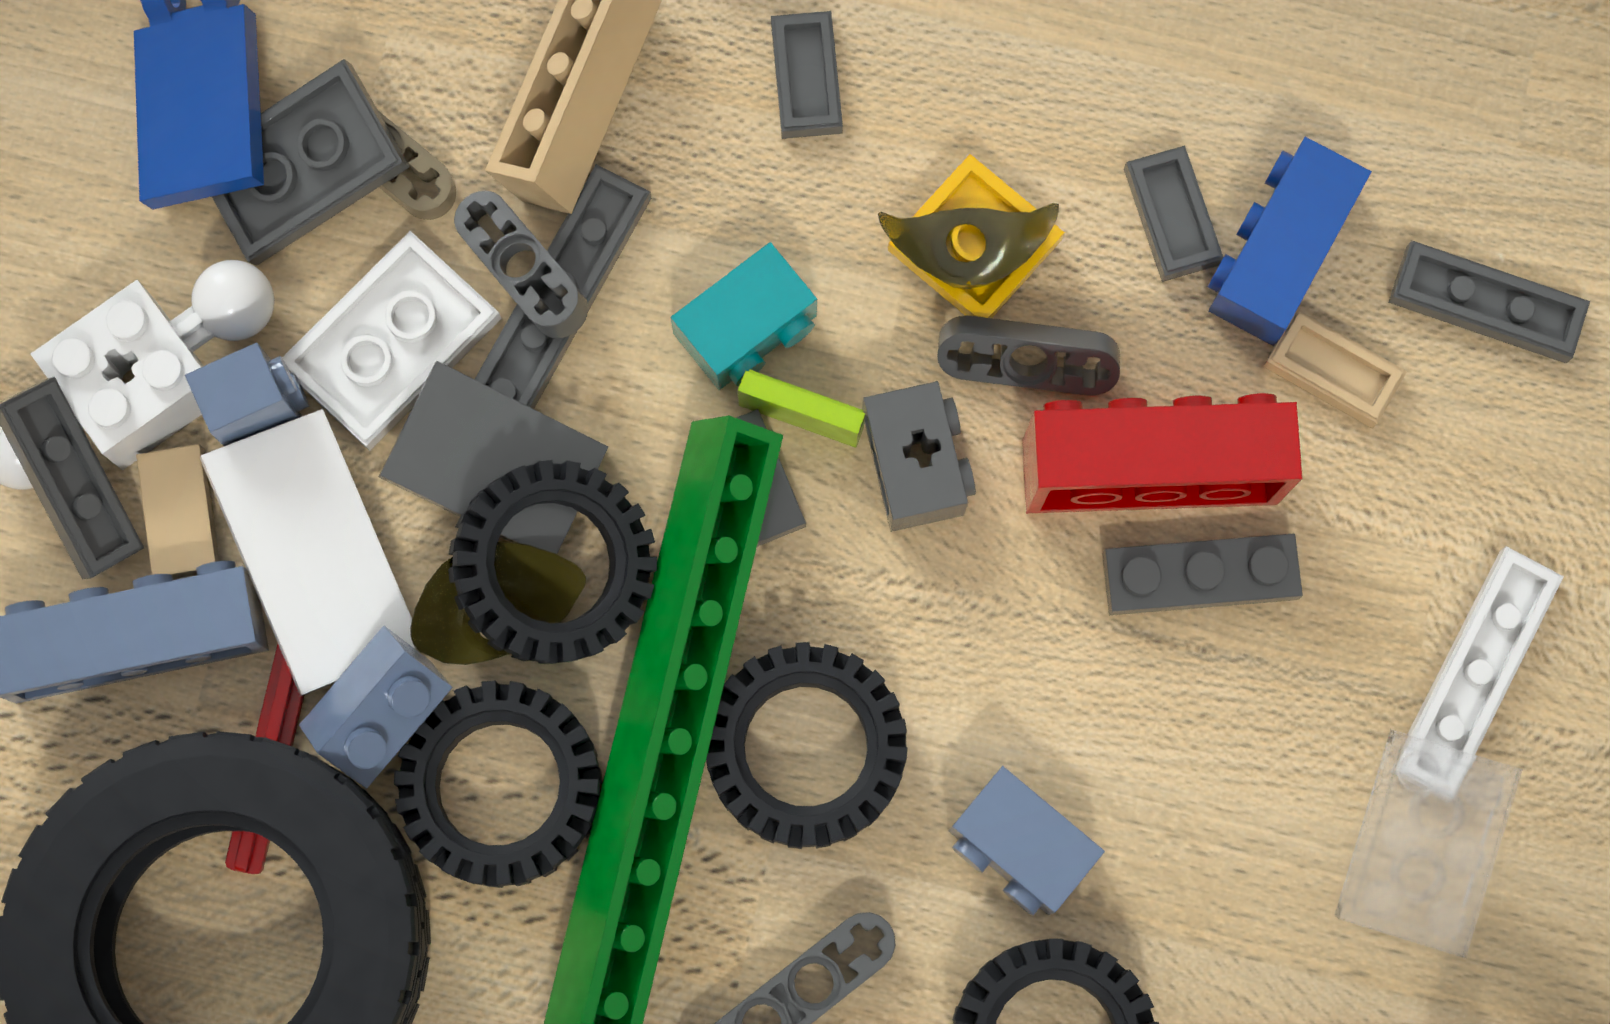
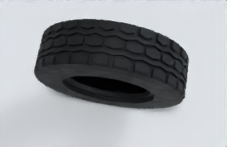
[0,731,431,1024]

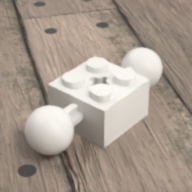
[0,260,274,490]

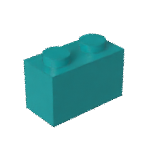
[670,242,818,390]

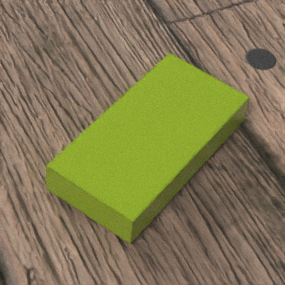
[738,369,866,448]

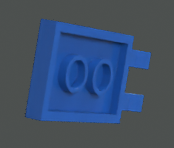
[134,0,264,210]

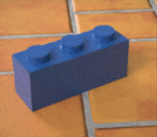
[1207,136,1372,346]

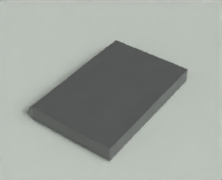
[212,59,410,266]
[378,361,608,554]

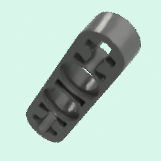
[714,912,896,1024]

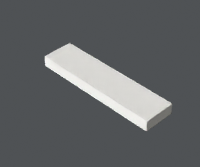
[1389,546,1564,802]

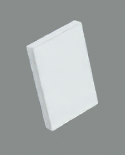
[282,231,502,451]

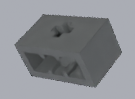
[862,381,976,532]

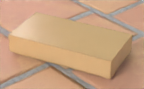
[1263,310,1407,429]
[136,444,219,579]

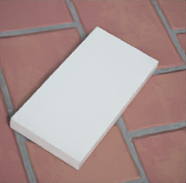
[200,409,416,696]

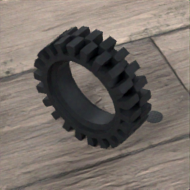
[448,460,657,664]
[706,642,908,849]
[394,680,603,888]
[952,939,1159,1024]

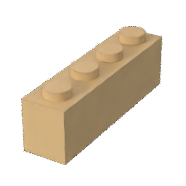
[485,0,662,214]

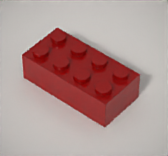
[1022,393,1303,514]

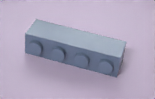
[0,561,269,704]

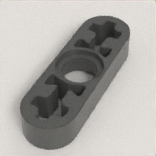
[454,191,588,338]
[937,315,1120,396]

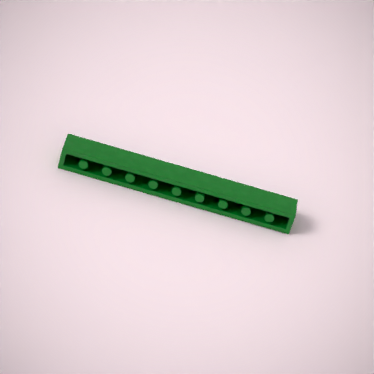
[544,415,783,1024]

